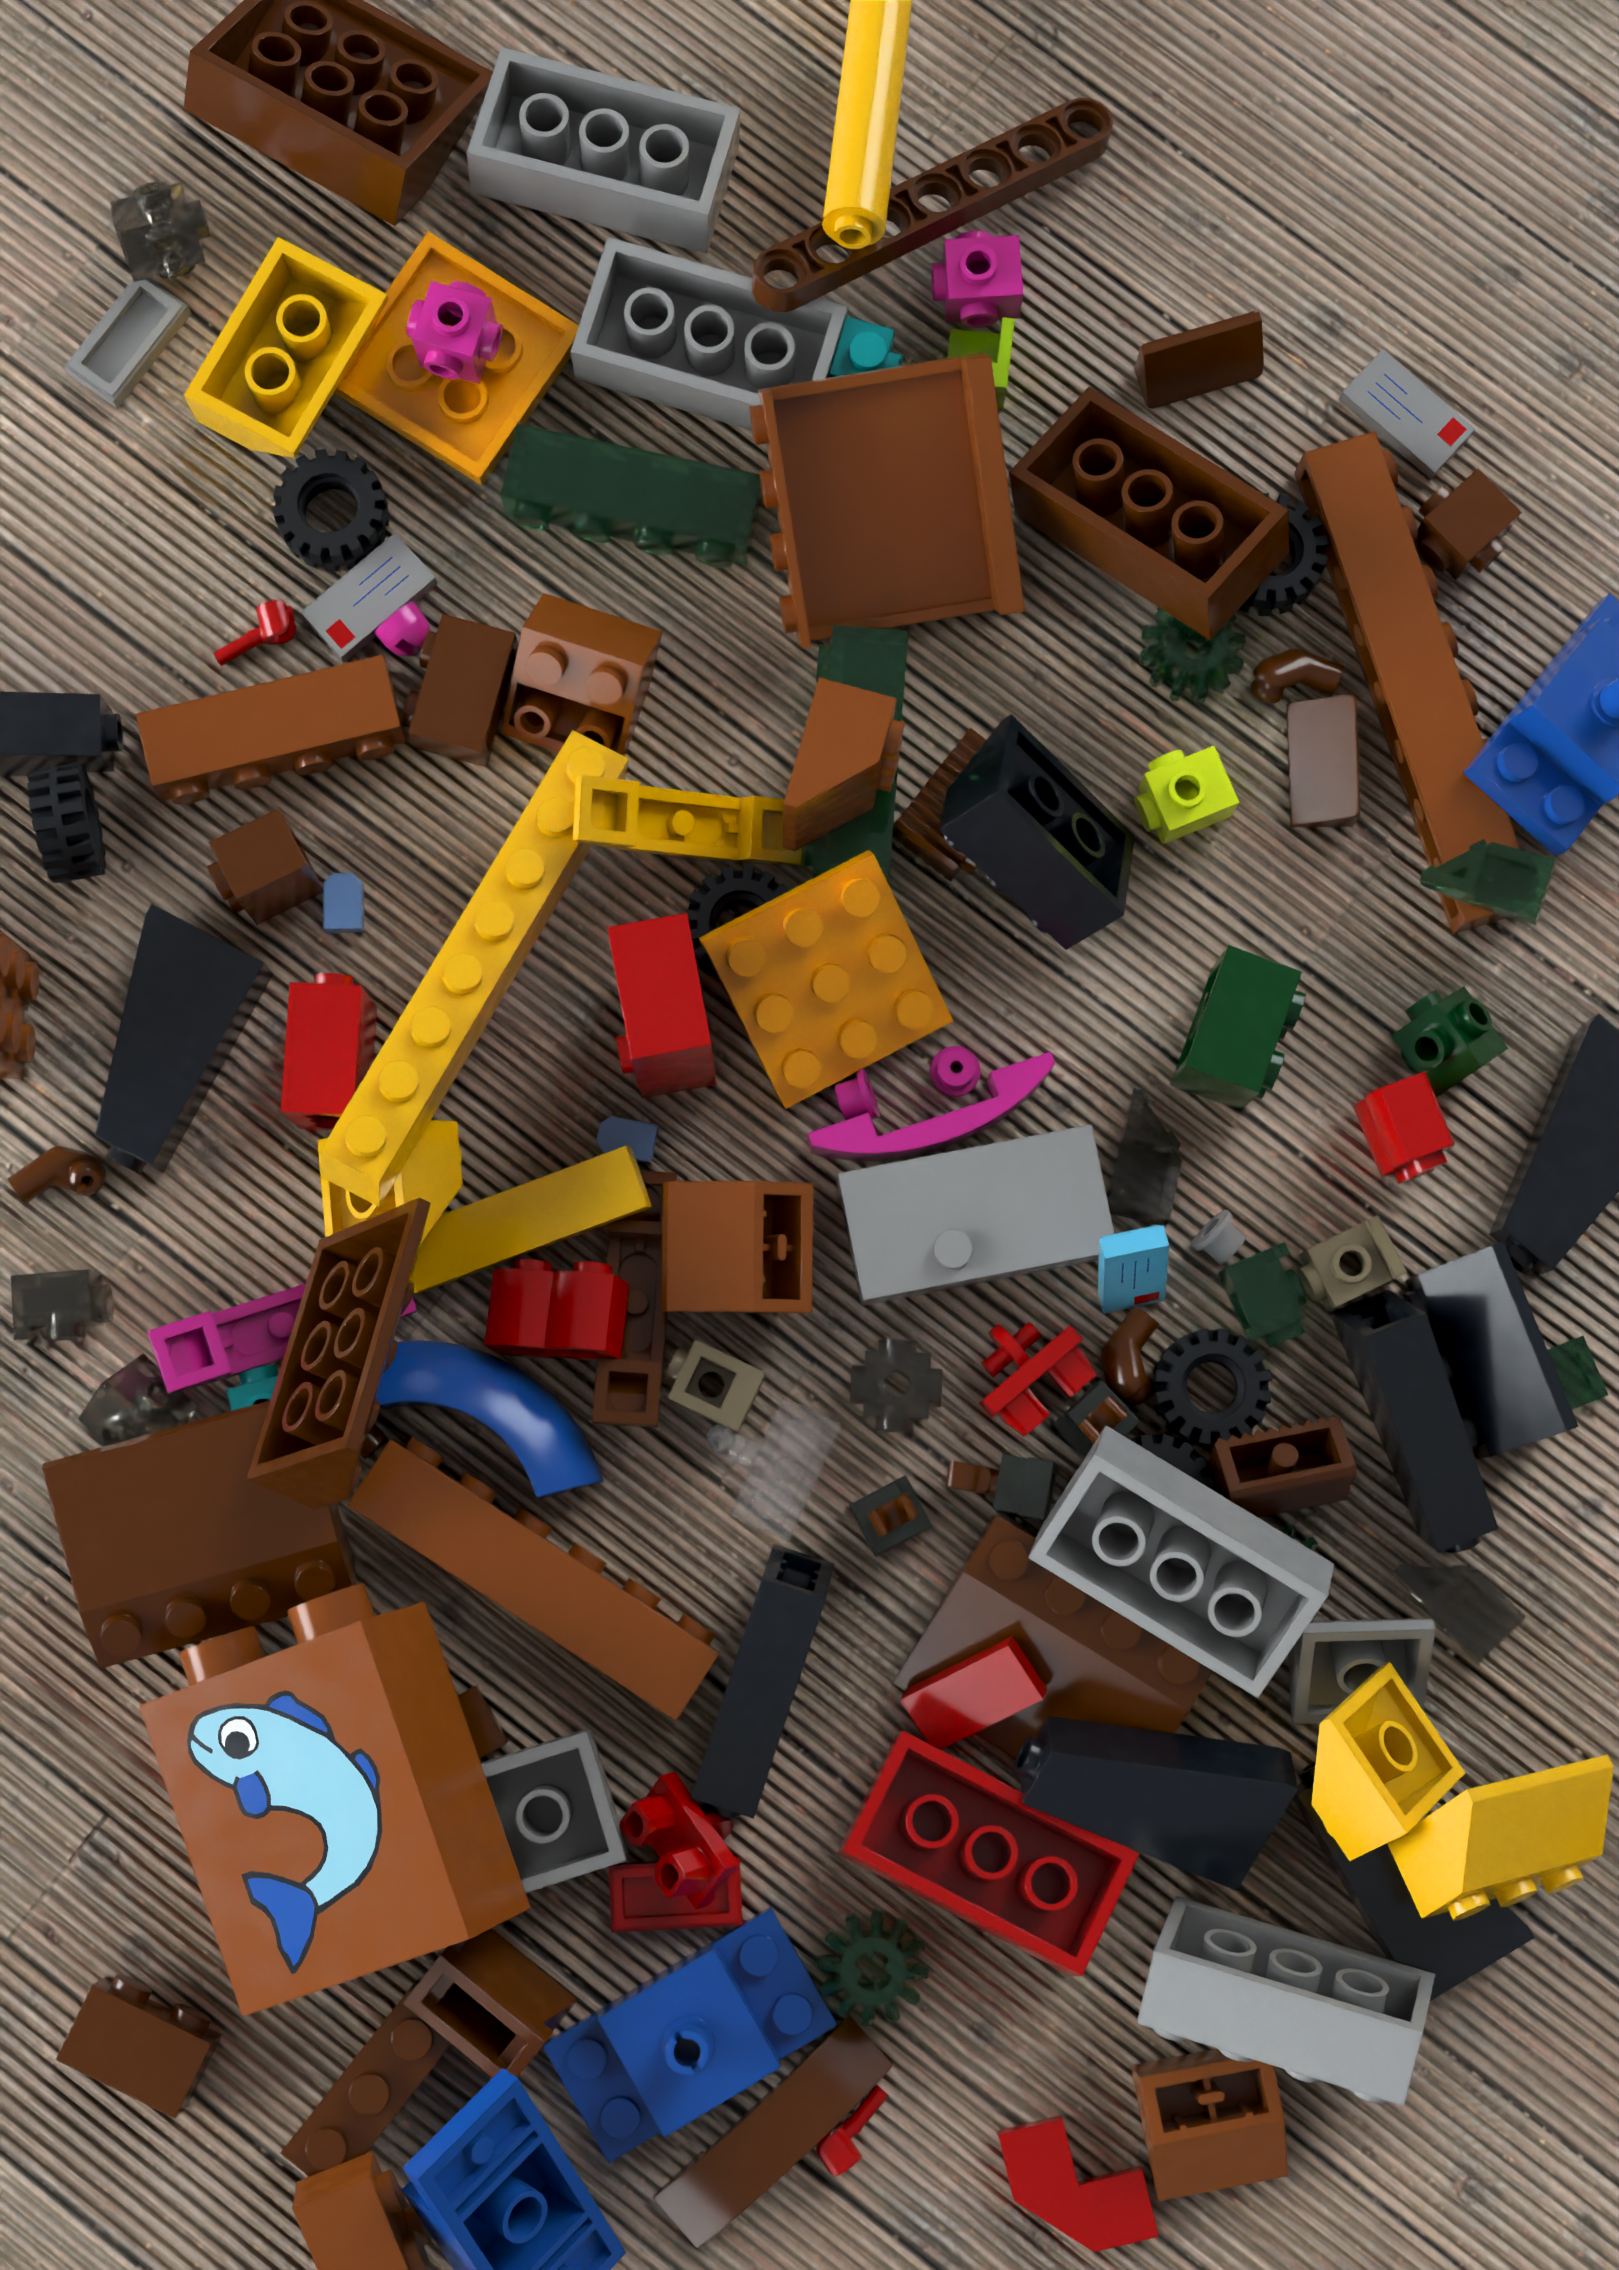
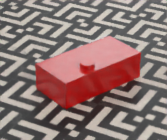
[607,913,716,1098]
[837,1730,1140,1976]

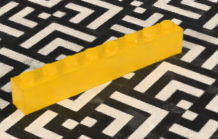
[320,730,629,1207]

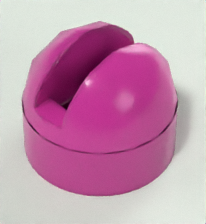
[375,602,430,657]

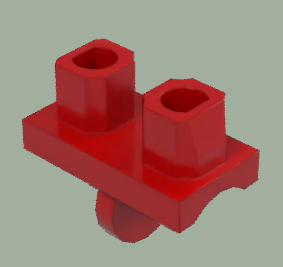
[978,1322,1096,1437]
[619,1772,739,1910]

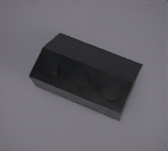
[939,714,1135,950]
[1403,1241,1579,1459]

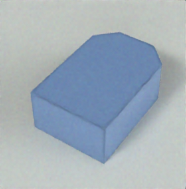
[323,873,364,933]
[596,1116,659,1165]

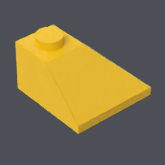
[317,1120,463,1243]
[1311,1662,1465,1861]

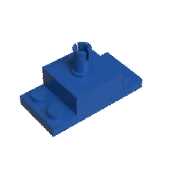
[1463,593,1619,857]
[543,1906,837,2164]
[401,2068,626,2270]

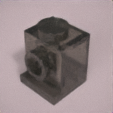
[10,1269,114,1345]

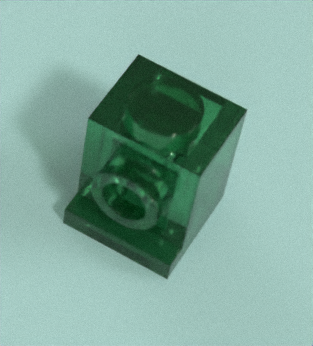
[1218,1242,1307,1348]

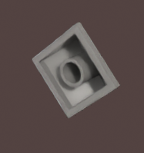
[1288,1618,1435,1724]

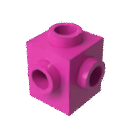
[931,231,1024,328]
[407,281,503,384]

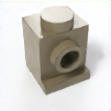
[1298,1215,1407,1311]
[662,1339,766,1434]

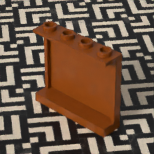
[749,352,1025,649]

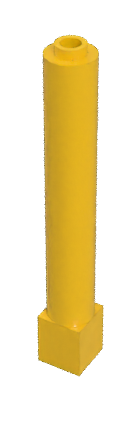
[822,0,913,249]

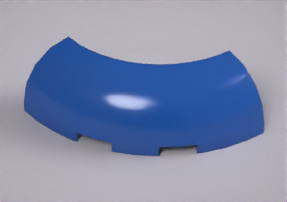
[376,1340,604,1499]

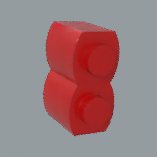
[1353,1072,1455,1184]
[484,1259,629,1361]

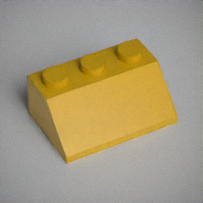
[184,237,389,458]
[1387,1754,1614,1921]

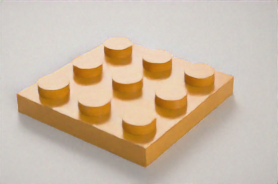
[334,231,579,486]
[699,850,953,1109]

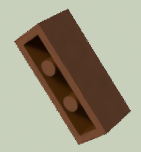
[280,1981,451,2177]

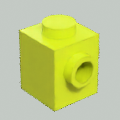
[1134,746,1240,845]

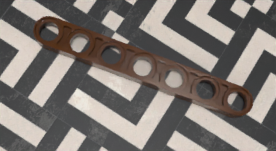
[752,98,1113,312]

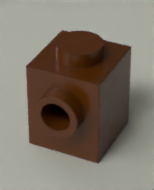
[1417,468,1522,580]

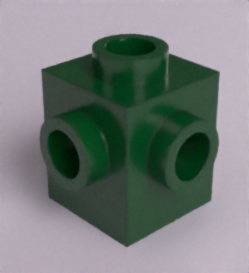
[1391,986,1508,1098]

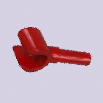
[213,599,296,666]
[816,2085,889,2176]

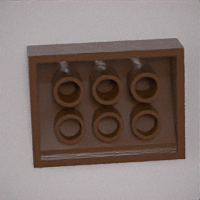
[183,0,493,226]
[246,1197,431,1509]
[42,1401,356,1669]
[892,1515,1213,1759]

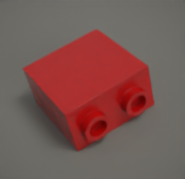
[281,973,377,1131]

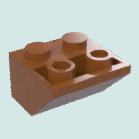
[501,593,663,756]
[661,1181,813,1314]
[1131,2048,1288,2202]

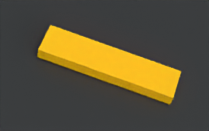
[411,1145,652,1294]

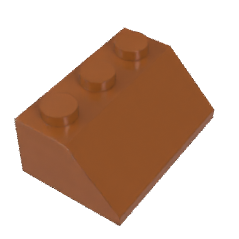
[783,677,905,851]

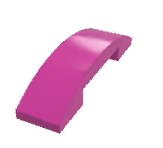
[807,1051,1055,1161]
[147,1283,417,1394]

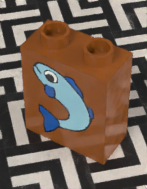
[139,1583,531,2017]

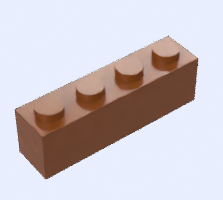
[135,654,407,804]

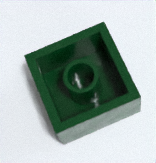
[1170,945,1306,1111]

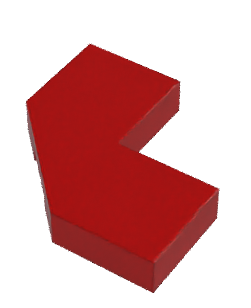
[997,2115,1159,2252]

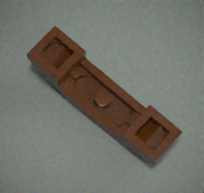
[592,1170,677,1428]
[653,2014,893,2249]

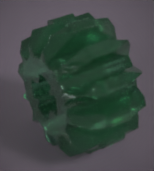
[1139,607,1246,704]
[816,1909,929,2026]

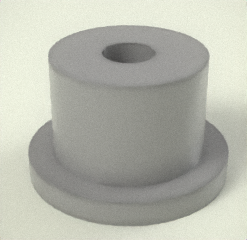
[1191,1210,1246,1264]

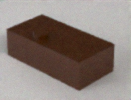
[1009,387,1289,640]

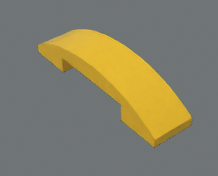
[573,775,806,866]

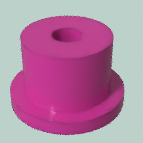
[930,1046,980,1097]
[835,1069,880,1120]

